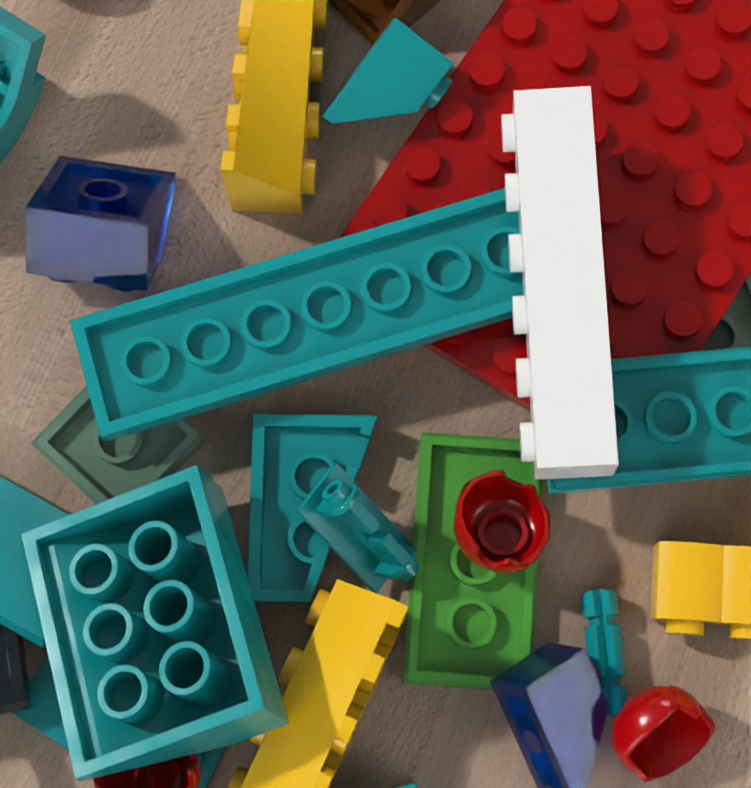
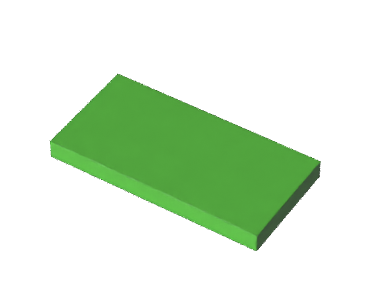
[403,432,542,693]

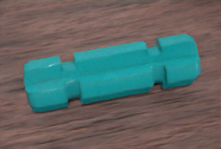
[581,589,628,715]

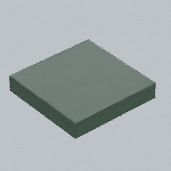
[31,385,207,504]

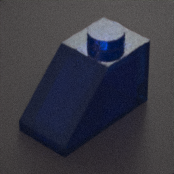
[490,643,609,788]

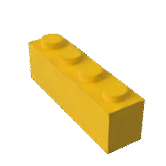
[221,0,329,215]
[227,579,409,788]

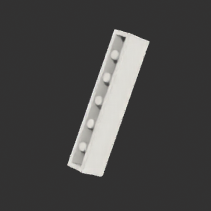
[501,86,619,480]

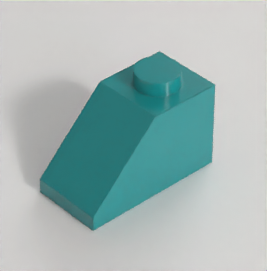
[321,18,453,124]

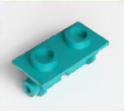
[296,463,419,593]

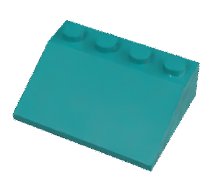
[21,465,289,781]

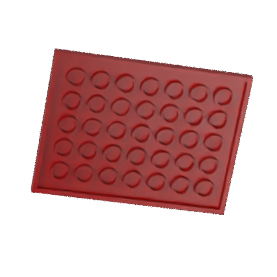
[339,0,751,412]

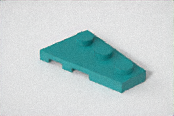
[248,414,378,604]

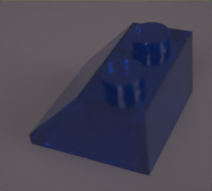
[25,156,176,292]

